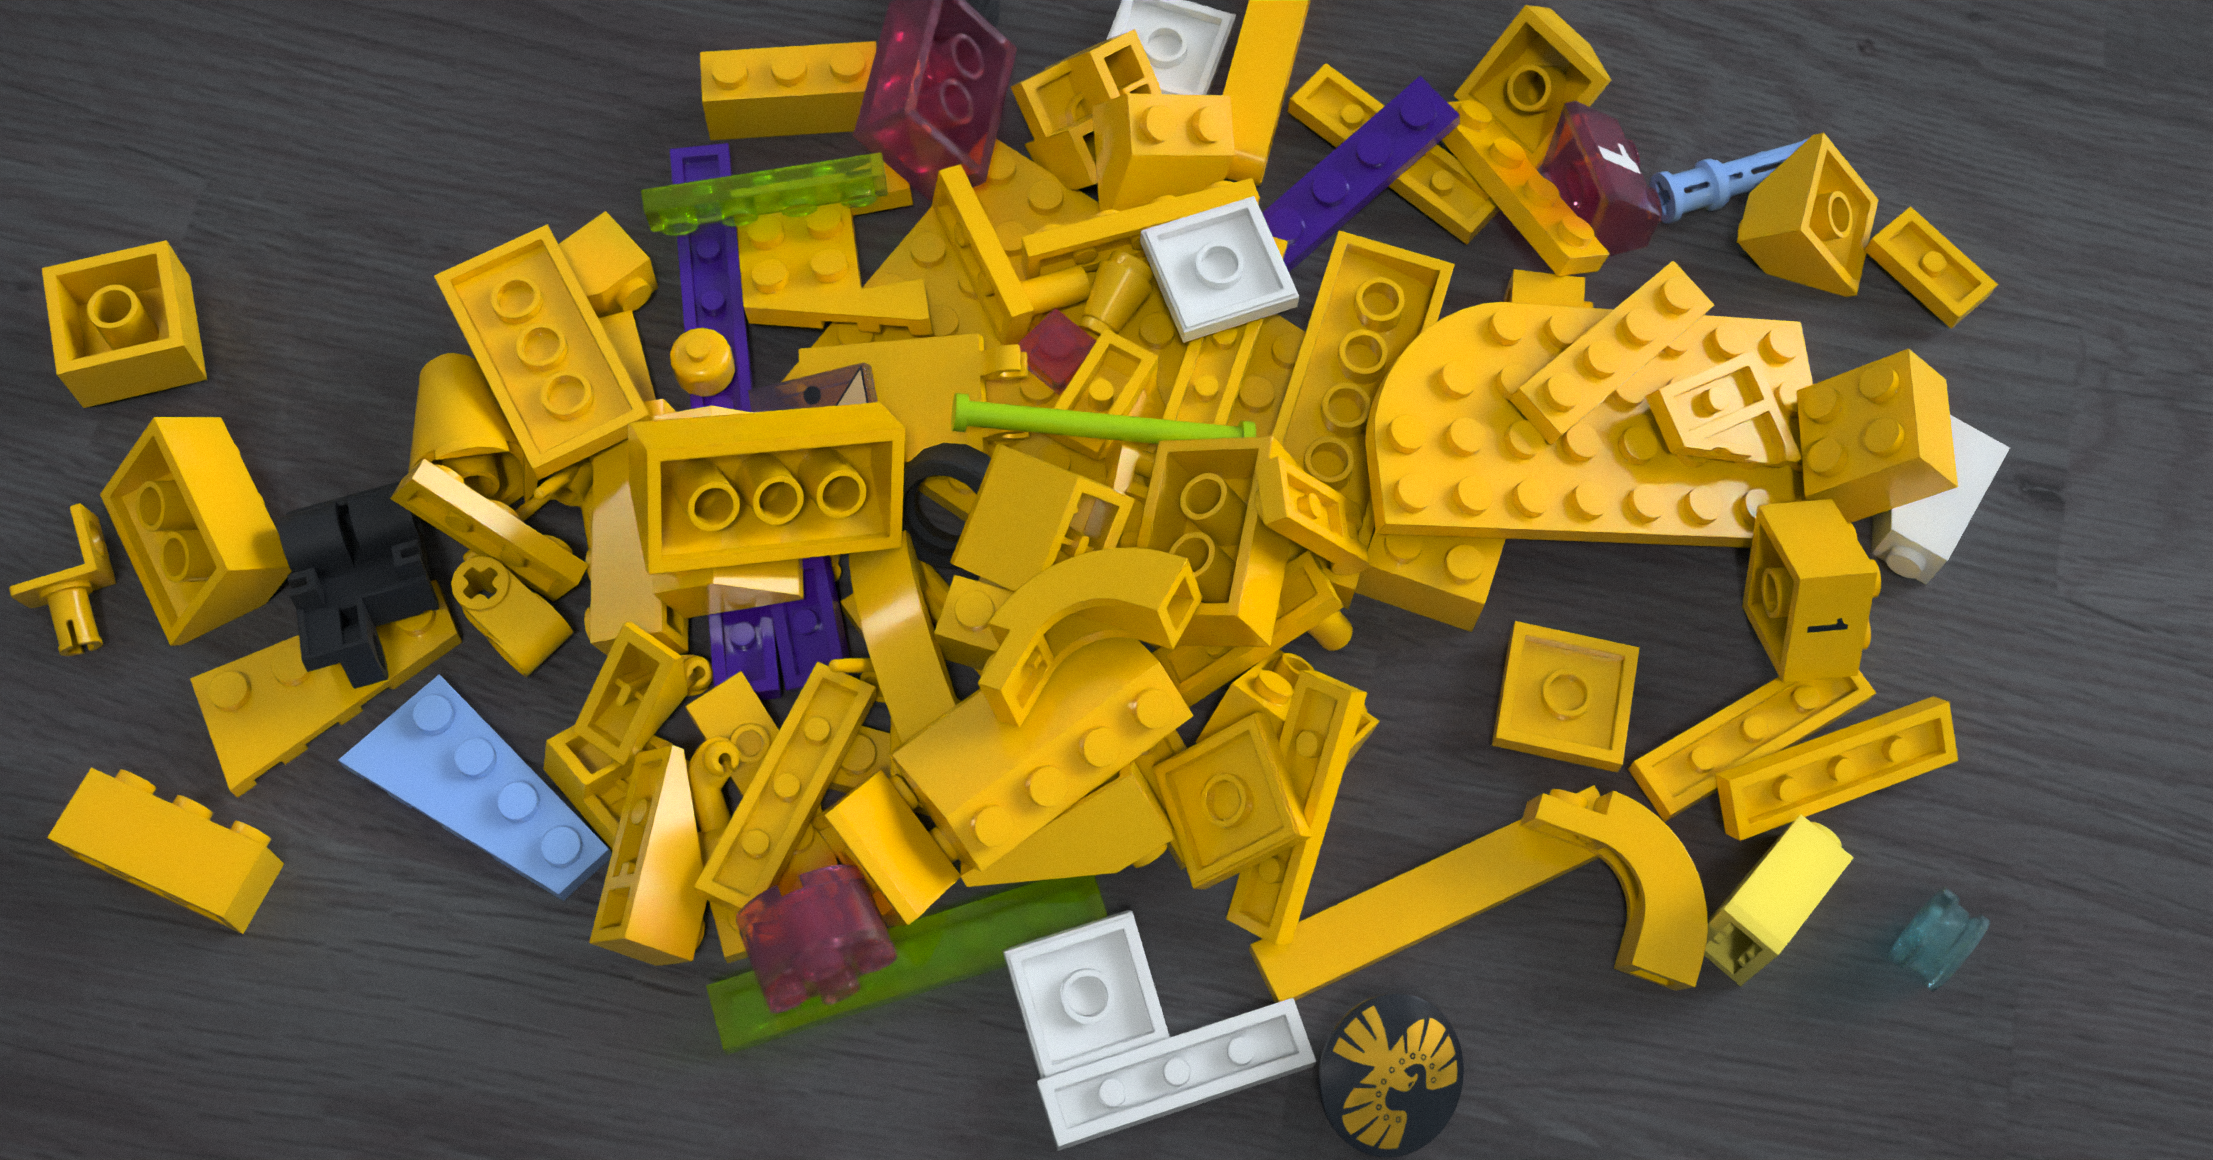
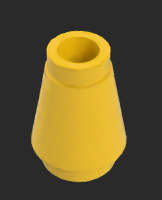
[1078,251,1154,342]

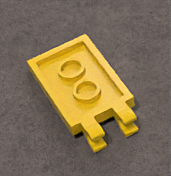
[799,333,1031,466]

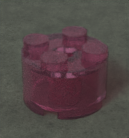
[736,865,898,1013]

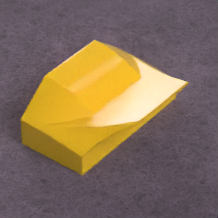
[1043,328,1166,460]

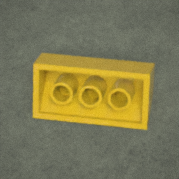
[628,402,905,575]
[889,637,1194,872]

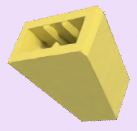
[1704,815,1853,986]

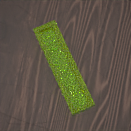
[641,152,888,236]

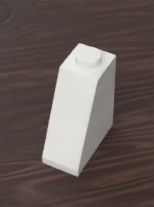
[1871,415,2010,584]

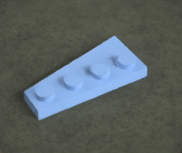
[338,674,612,901]

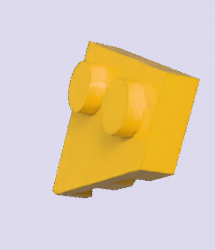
[1645,350,1802,468]

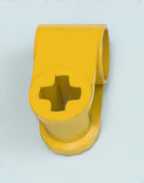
[451,556,574,678]

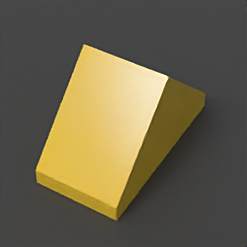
[572,621,688,766]

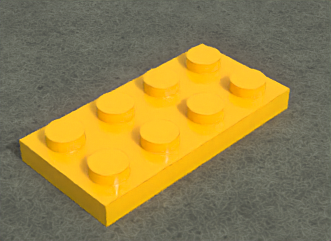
[434,224,652,480]

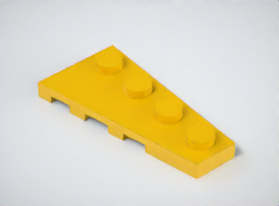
[190,580,462,798]

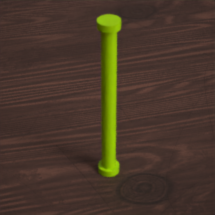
[951,393,1256,444]

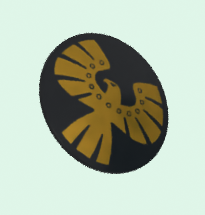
[1319,993,1464,1158]

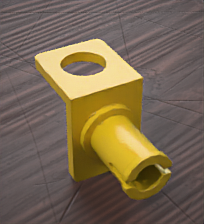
[9,503,117,656]

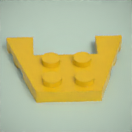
[736,152,933,336]

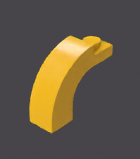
[978,547,1203,728]
[1520,789,1708,991]

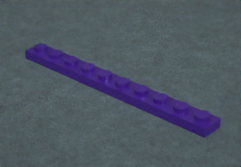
[670,143,782,701]

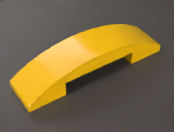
[849,530,962,744]

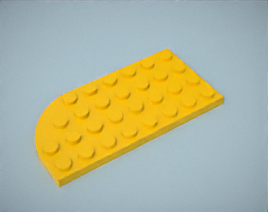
[1365,302,1813,548]

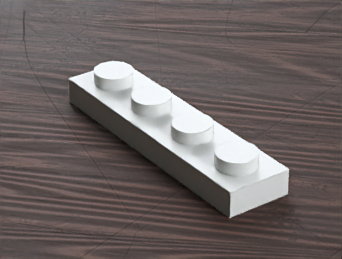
[1037,998,1316,1151]

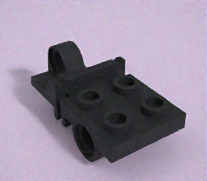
[277,481,439,689]

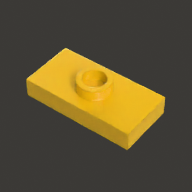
[684,671,779,798]

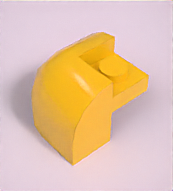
[1011,29,1161,190]

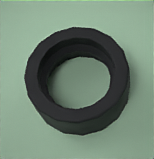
[902,443,991,570]

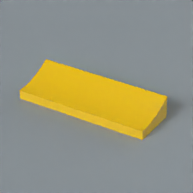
[1272,230,1455,610]

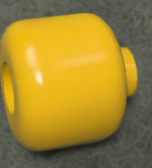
[670,328,735,397]

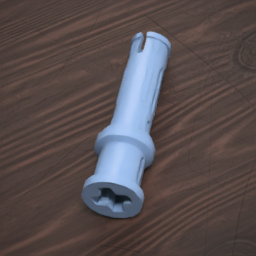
[1649,138,1809,224]

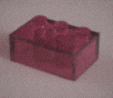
[853,0,1017,202]

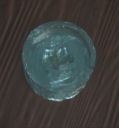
[1887,887,1991,992]

